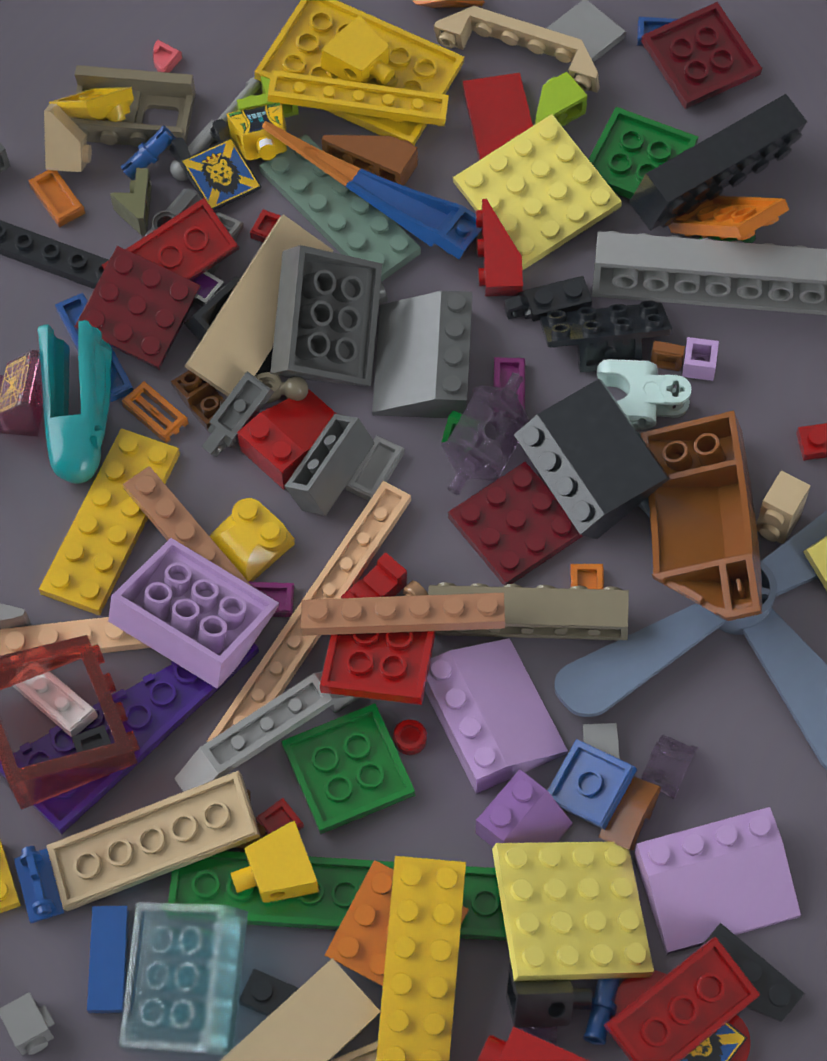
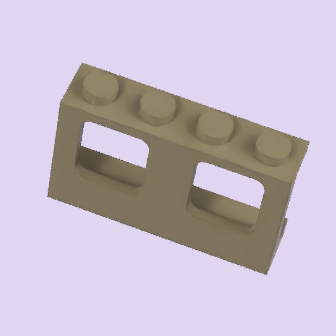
[71,65,196,150]

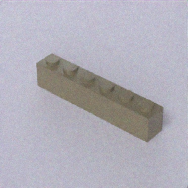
[428,582,629,640]

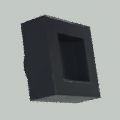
[72,725,117,771]

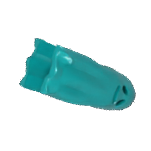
[37,320,112,484]

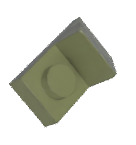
[110,168,152,235]

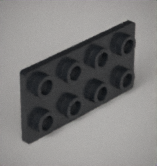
[540,301,672,372]

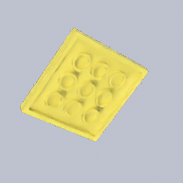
[453,114,622,271]
[492,842,654,982]

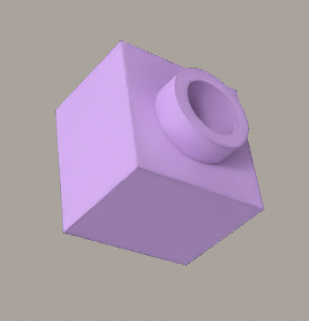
[682,337,719,381]

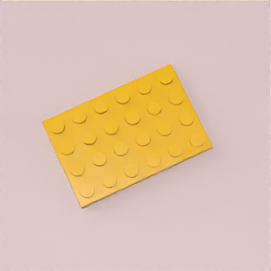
[254,0,464,146]

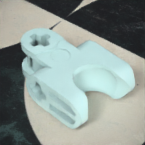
[597,359,692,430]

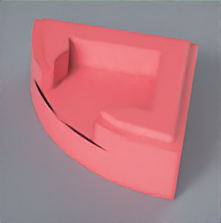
[153,40,182,73]

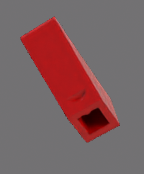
[476,199,523,297]

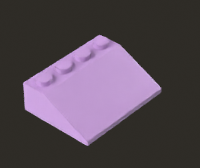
[108,538,279,689]
[425,638,568,794]
[634,807,801,954]

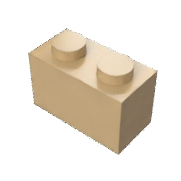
[756,470,811,544]

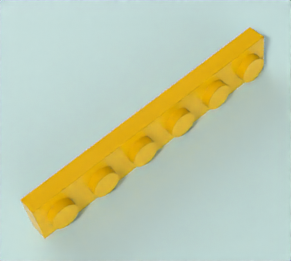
[267,70,449,126]

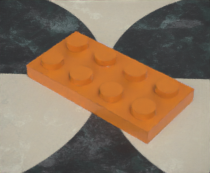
[668,196,789,240]

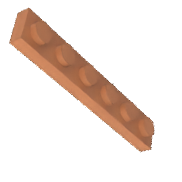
[123,466,251,586]
[301,593,505,636]

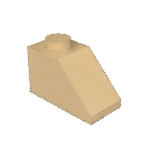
[44,104,92,172]

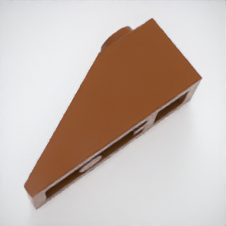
[321,135,418,186]

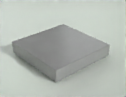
[546,0,626,63]

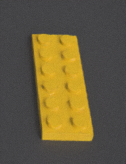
[39,428,180,616]
[376,856,466,1061]

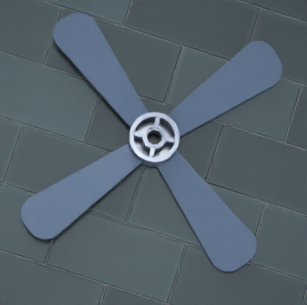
[554,497,827,770]

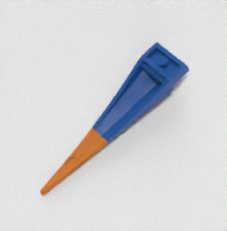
[262,121,482,259]

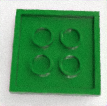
[588,107,699,199]
[281,703,415,835]

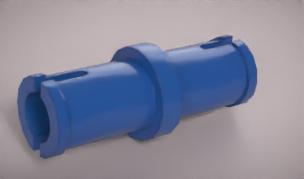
[121,125,176,180]
[583,978,621,1045]

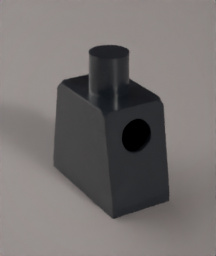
[506,964,592,1028]

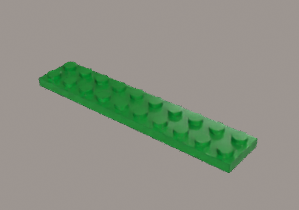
[167,851,507,941]

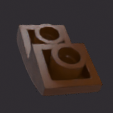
[171,370,225,433]

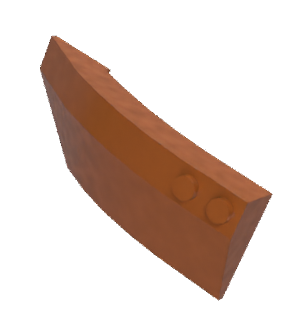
[640,411,762,621]

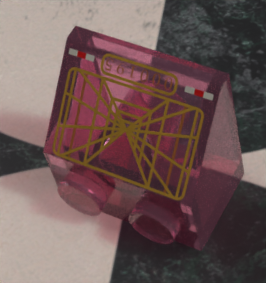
[0,350,43,437]

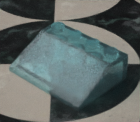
[118,903,248,1056]

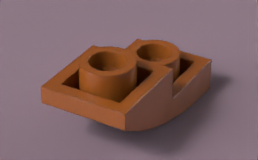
[599,776,662,851]

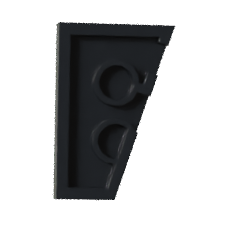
[701,923,805,1022]

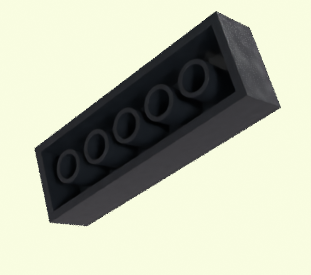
[629,94,808,231]

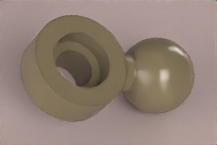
[255,372,309,403]

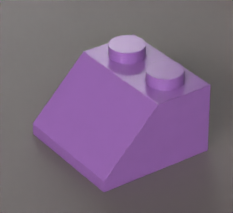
[475,770,573,847]

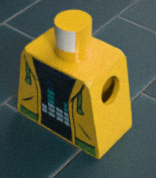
[226,103,287,160]

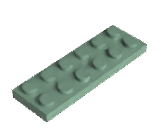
[259,134,421,281]

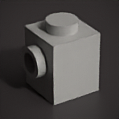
[0,992,55,1056]

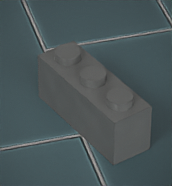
[285,414,375,516]

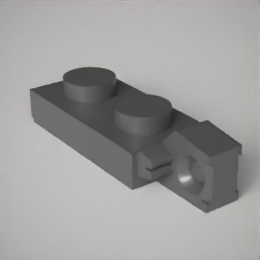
[202,371,274,457]

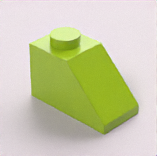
[535,72,588,127]

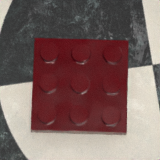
[641,1,762,109]
[74,246,201,370]
[448,461,583,586]

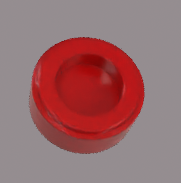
[393,719,427,755]

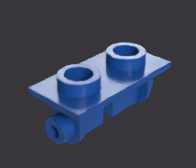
[14,846,65,923]

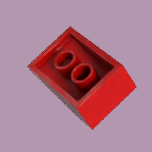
[237,390,337,490]

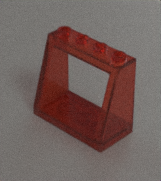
[0,635,140,810]

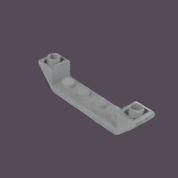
[174,672,360,792]

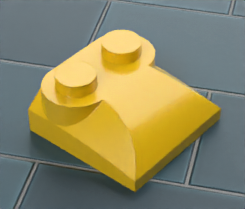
[49,87,134,122]
[209,498,295,582]

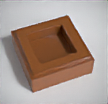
[650,340,685,371]

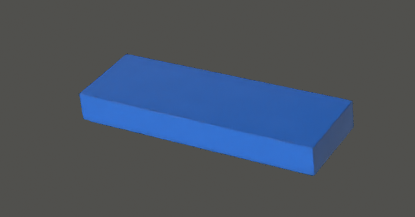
[87,906,129,1013]

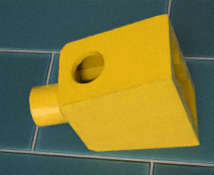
[321,15,395,85]
[230,821,319,903]

